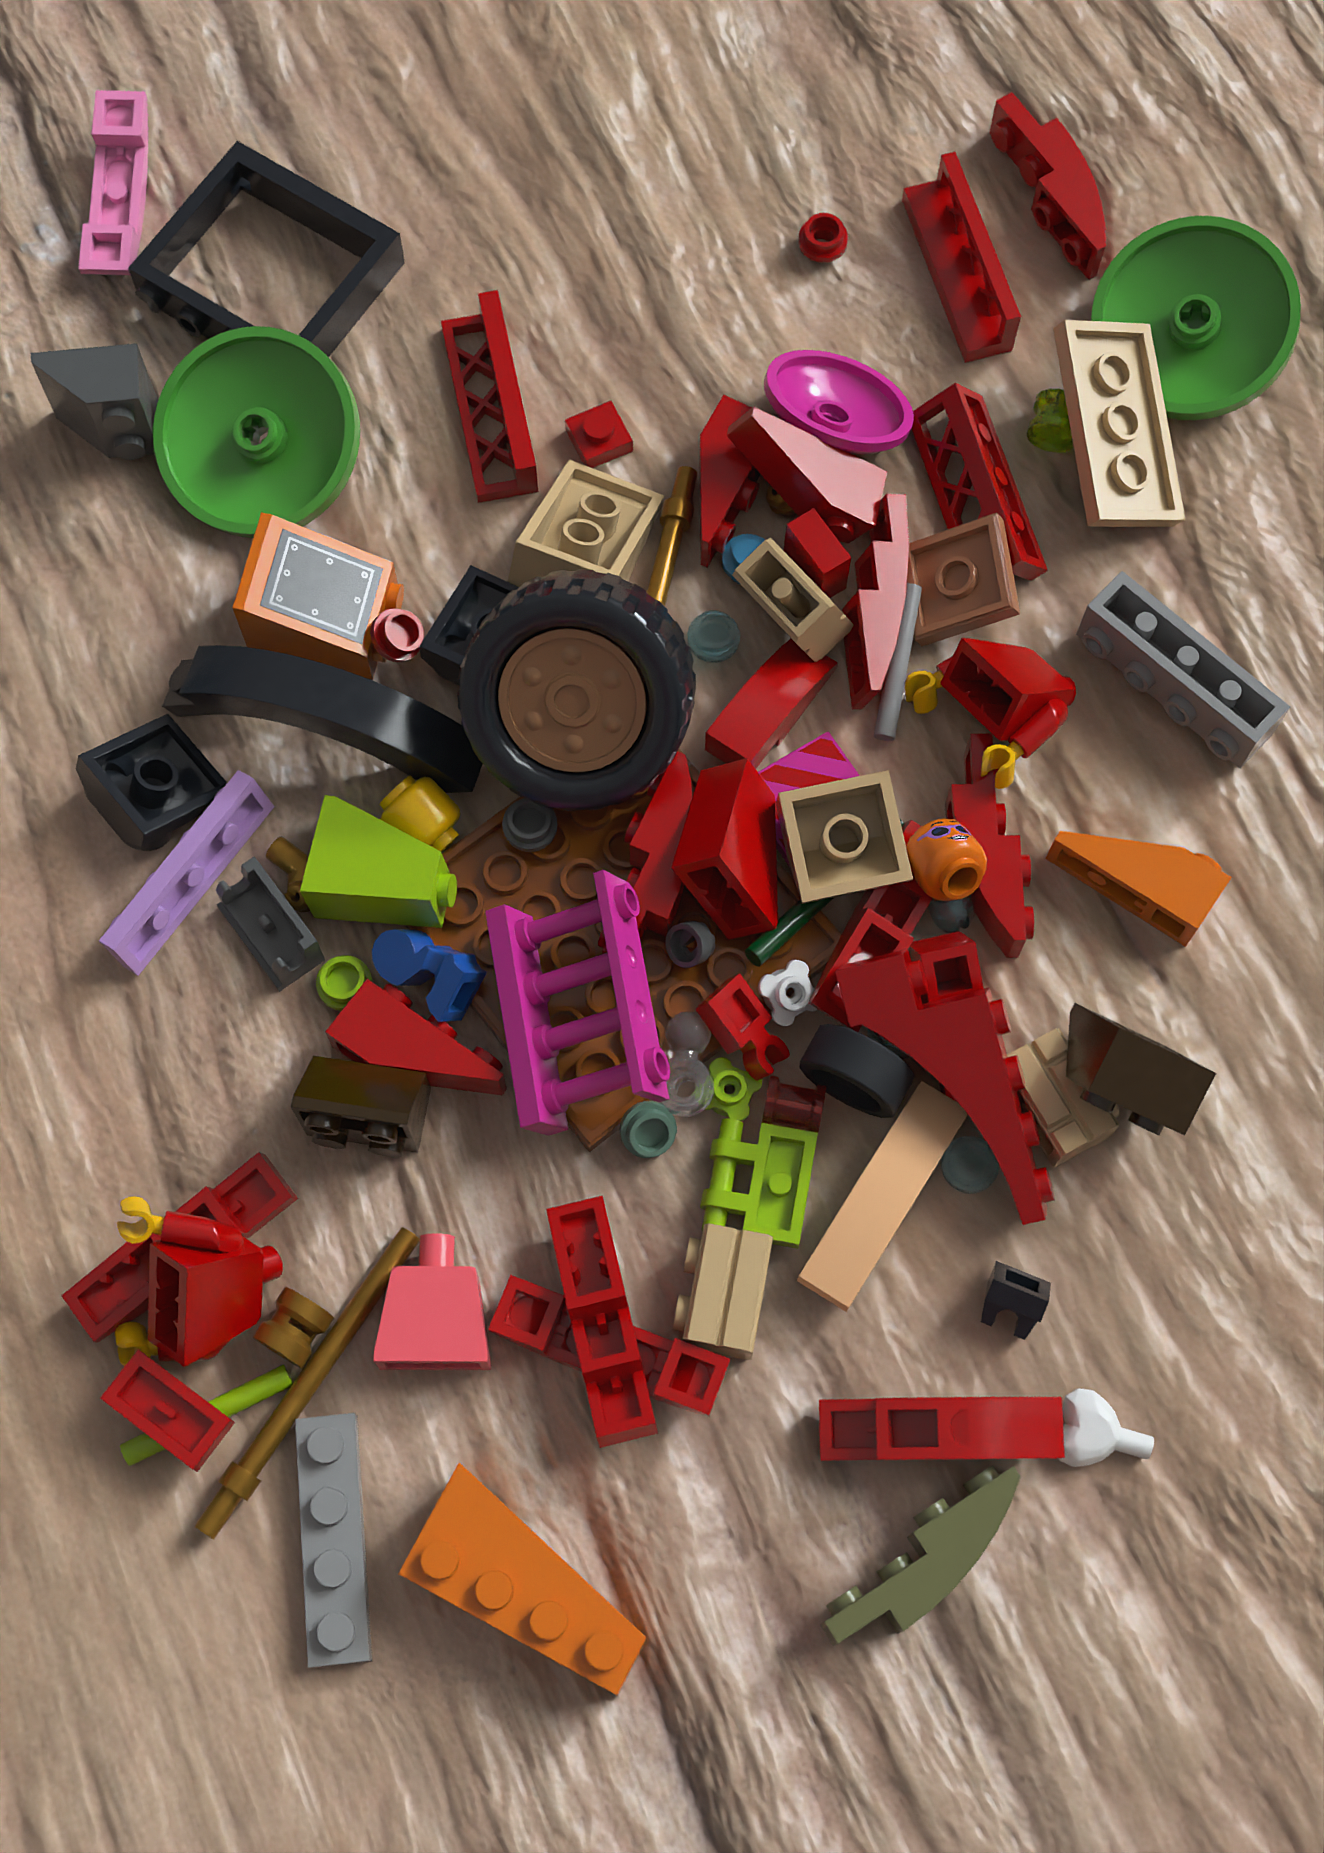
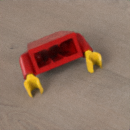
[905,638,1076,789]
[115,1196,283,1367]

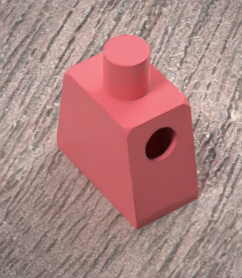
[373,1233,491,1370]

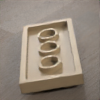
[1053,320,1185,527]

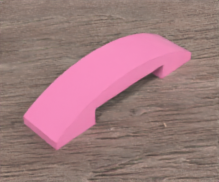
[78,90,148,275]

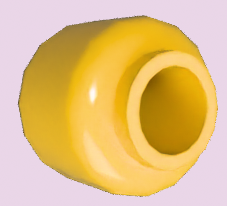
[379,775,461,853]

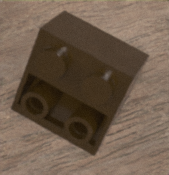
[291,1055,431,1158]

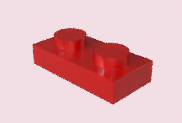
[100,1349,235,1472]

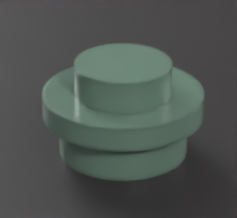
[619,1101,677,1158]

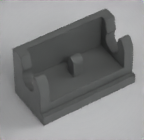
[216,856,325,992]

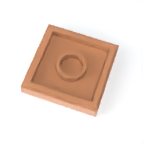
[907,513,1020,646]

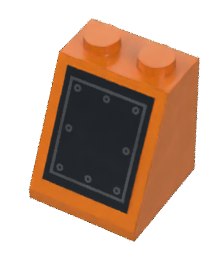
[232,512,404,680]

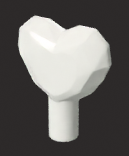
[1058,1388,1154,1467]

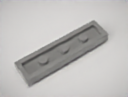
[295,1413,372,1668]

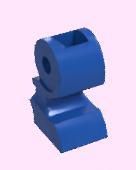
[372,929,487,1022]

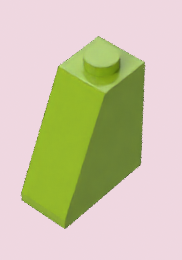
[300,795,457,928]

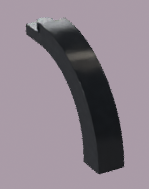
[162,645,483,793]

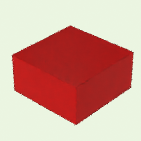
[783,508,851,599]

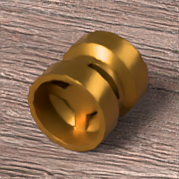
[252,1287,334,1369]

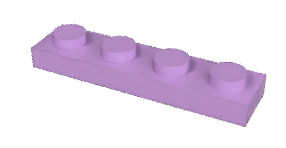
[99,770,274,976]

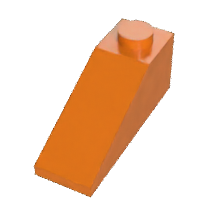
[1045,831,1232,947]

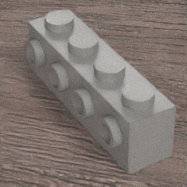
[1076,571,1291,769]

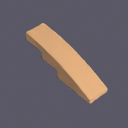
[797,1080,968,1312]

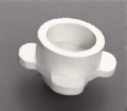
[758,960,817,1026]

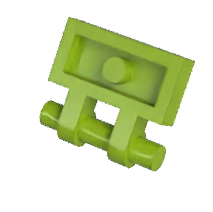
[700,1118,818,1249]

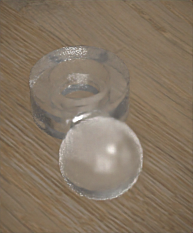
[661,1011,714,1117]

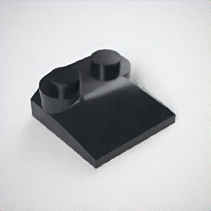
[419,565,519,686]
[76,714,227,851]

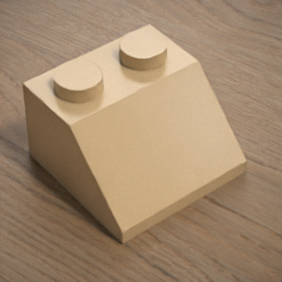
[776,770,913,904]

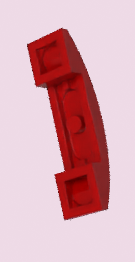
[488,1275,731,1417]

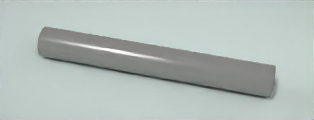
[874,583,922,741]

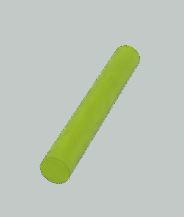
[120,1364,293,1466]

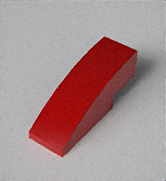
[705,638,838,769]

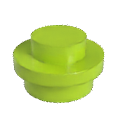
[316,955,373,1011]

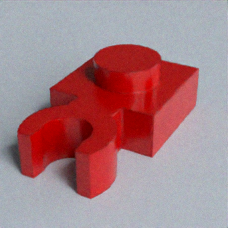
[695,973,790,1081]

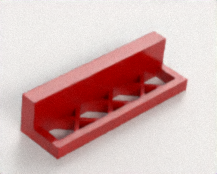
[902,151,1021,363]
[441,290,539,503]
[911,382,1048,581]

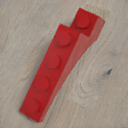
[835,949,1055,1225]

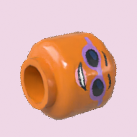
[906,818,987,902]

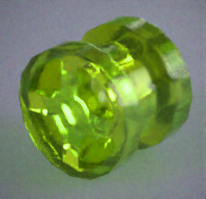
[1026,389,1074,453]

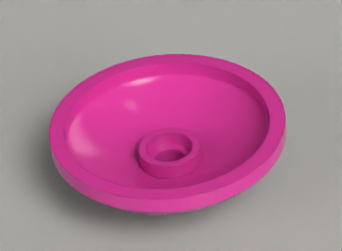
[764,350,914,454]

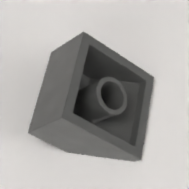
[31,343,158,460]

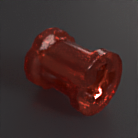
[762,1075,827,1133]

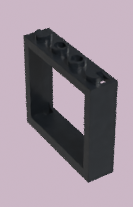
[128,141,405,357]

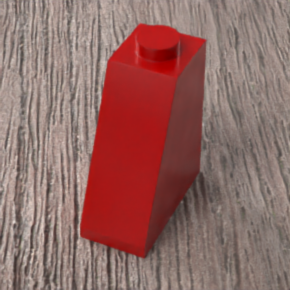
[671,758,778,940]

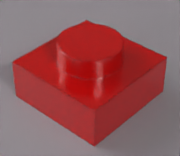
[565,400,633,468]

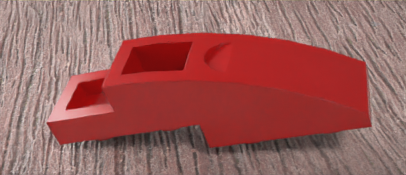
[989,92,1106,280]
[945,733,1034,958]
[597,751,693,954]
[819,1397,1065,1461]

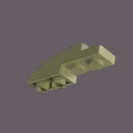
[820,1465,1021,1646]

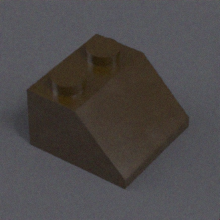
[1066,1003,1216,1136]

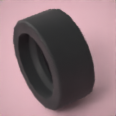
[799,1024,915,1118]

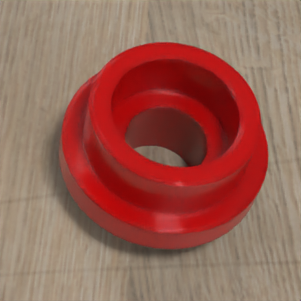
[798,213,848,263]

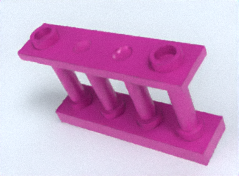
[485,870,670,1136]

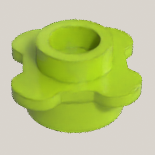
[697,1057,762,1121]

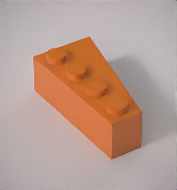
[398,1462,647,1696]

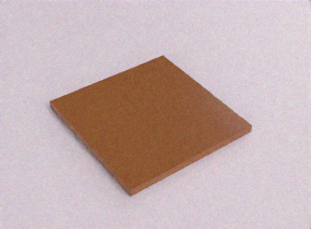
[405,749,842,1152]

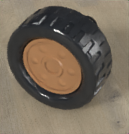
[457,569,696,812]

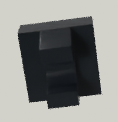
[981,1261,1051,1340]

